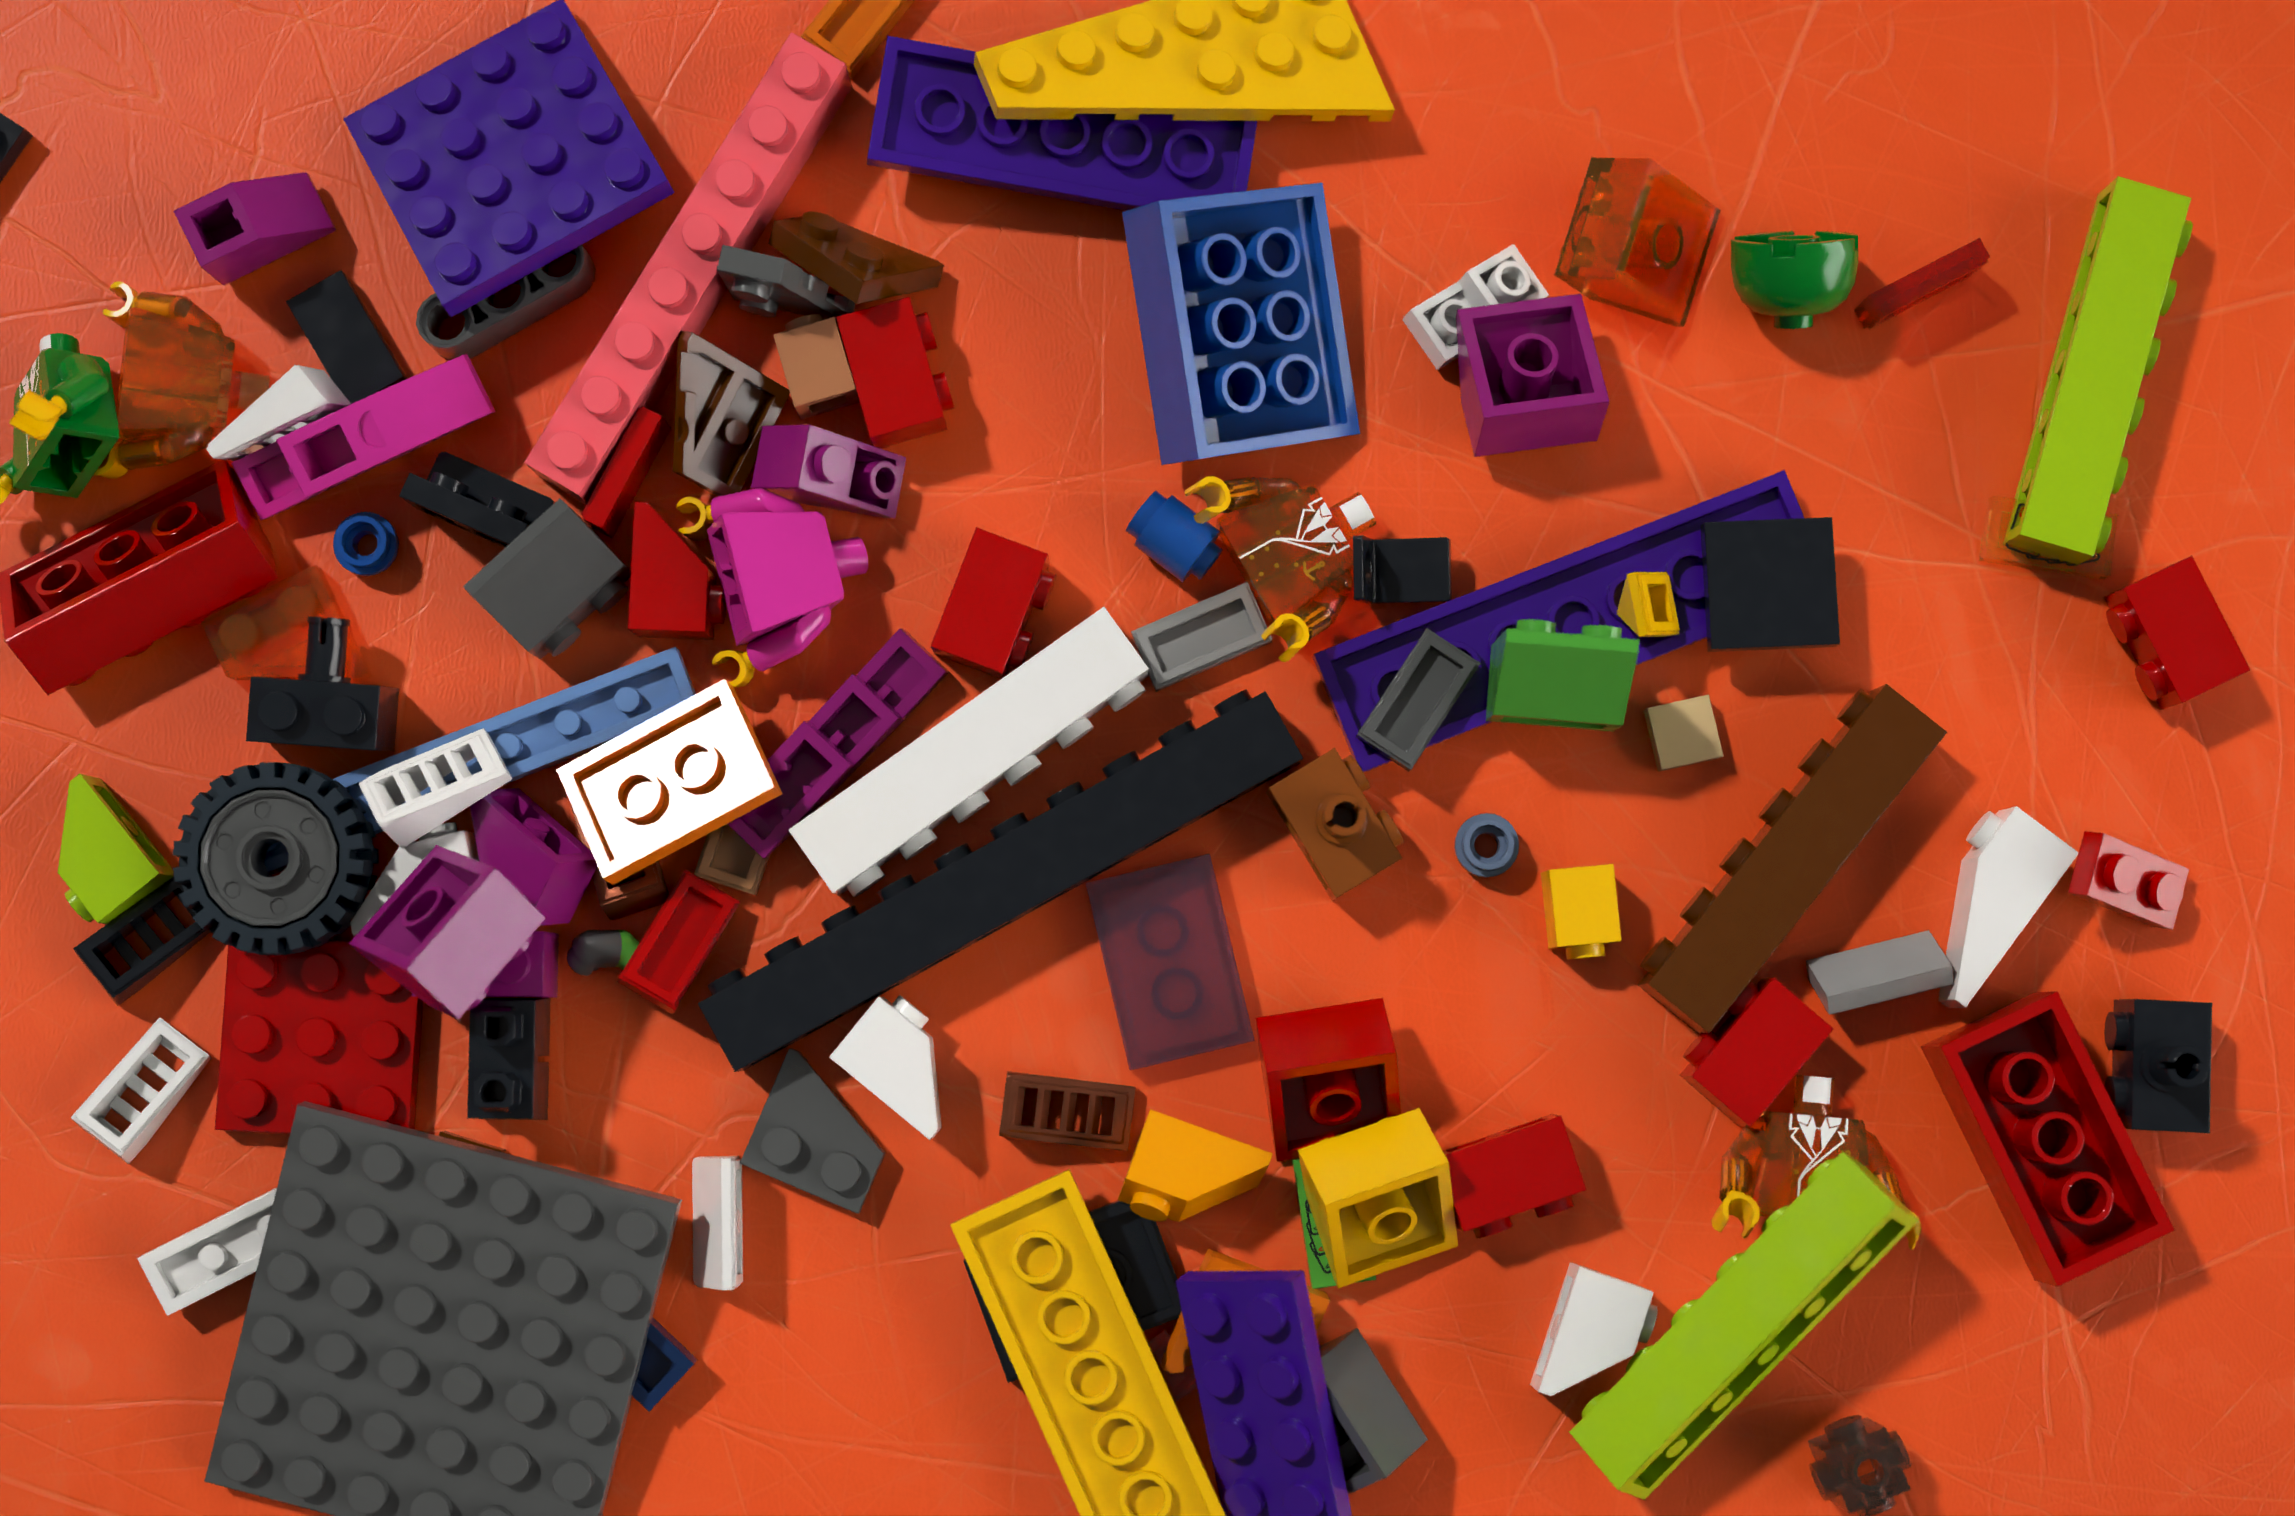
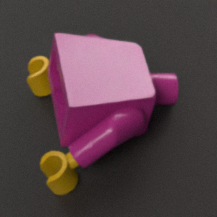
[676,488,868,688]

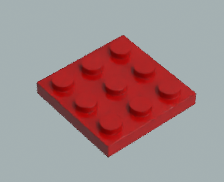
[215,941,423,1133]

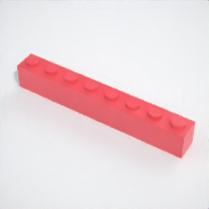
[524,32,852,504]

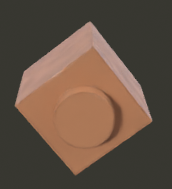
[773,314,860,420]

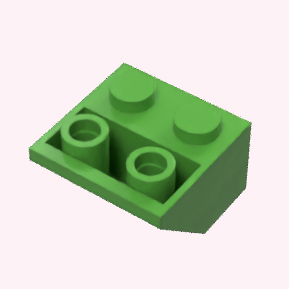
[1486,620,1639,732]

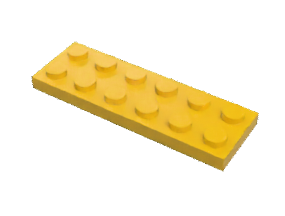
[950,1169,1226,1516]

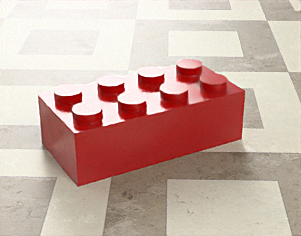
[1921,991,2175,1287]

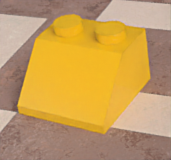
[1298,1108,1458,1288]

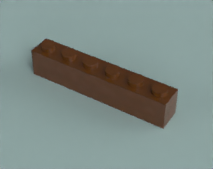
[1638,684,1947,1033]

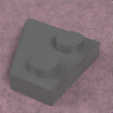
[717,245,856,323]

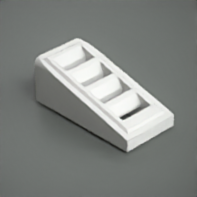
[206,365,351,461]
[359,728,512,849]
[71,1017,211,1164]

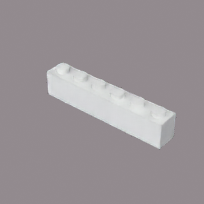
[788,607,1149,897]

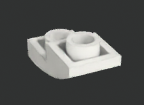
[1402,244,1549,370]

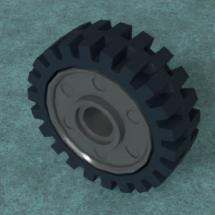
[172,762,379,955]

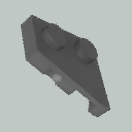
[740,1048,886,1214]

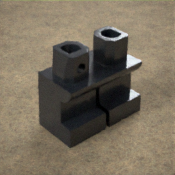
[467,998,550,1120]

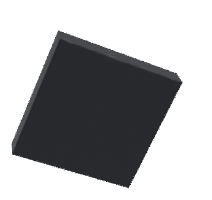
[1700,517,1840,652]

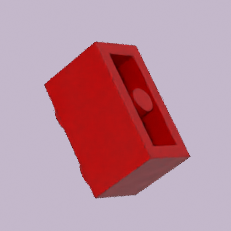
[836,296,954,448]
[931,527,1056,679]
[2104,556,2250,710]
[1680,978,1834,1127]
[1443,1114,1587,1238]

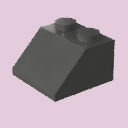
[463,498,631,660]
[1319,1328,1428,1494]

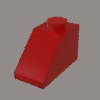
[628,502,726,640]

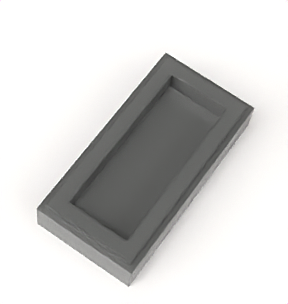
[1356,628,1481,772]

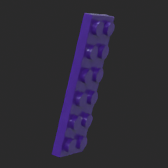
[867,36,1257,211]

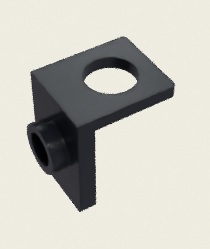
[1353,535,1452,604]

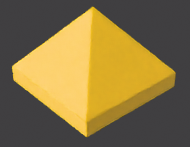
[1616,572,1680,637]

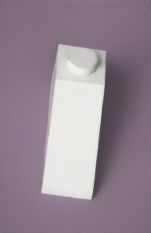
[1938,806,2079,1008]

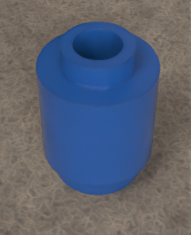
[1126,491,1223,582]

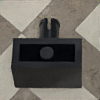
[246,616,399,752]
[2104,999,2212,1133]

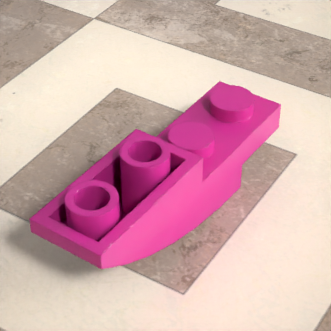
[232,354,496,520]

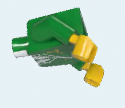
[0,333,119,505]

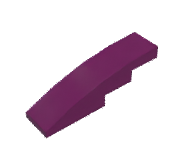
[727,628,949,859]

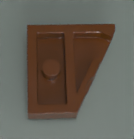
[768,212,944,304]

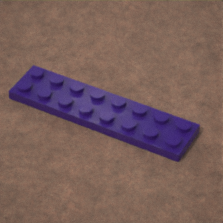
[1313,470,1804,773]

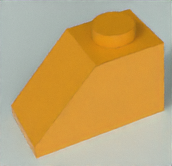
[1118,1109,1273,1222]

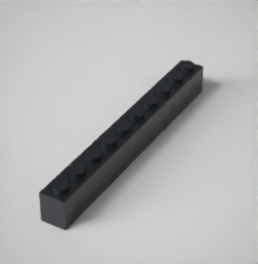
[698,689,1303,1072]

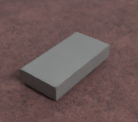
[1131,582,1273,692]
[1806,930,1953,1014]

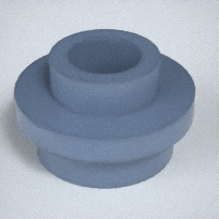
[1454,813,1519,877]

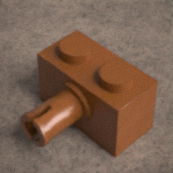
[1266,748,1404,901]

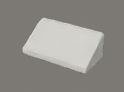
[692,1156,743,1290]

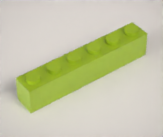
[2001,176,2193,567]
[1569,1151,1919,1500]

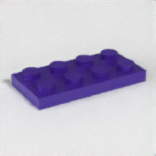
[1176,1270,1352,1516]

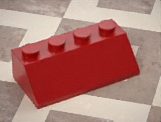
[0,460,278,695]

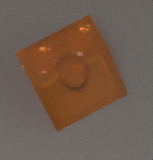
[1554,157,1721,327]

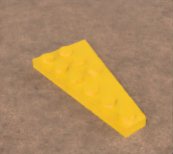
[974,0,1395,122]

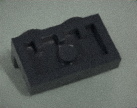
[399,452,555,548]

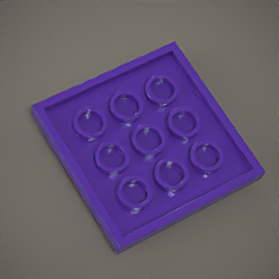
[343,0,675,317]

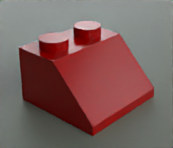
[1255,998,1401,1162]

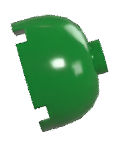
[1731,231,1858,329]

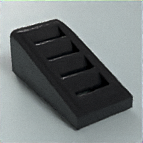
[73,877,210,1006]

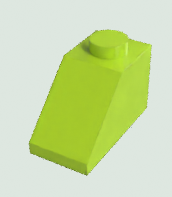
[58,774,174,924]

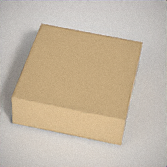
[1643,694,1723,772]

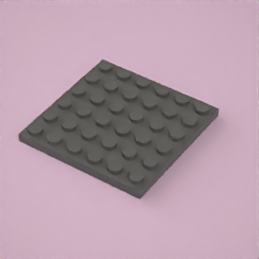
[204,1101,682,1516]

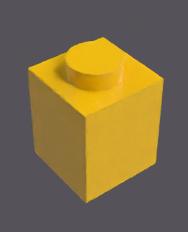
[1541,864,1622,960]

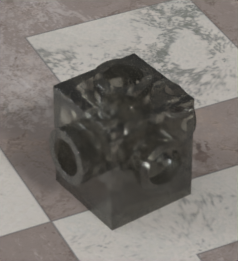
[1807,1415,1911,1516]

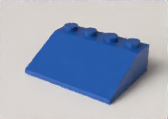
[1122,182,1360,465]

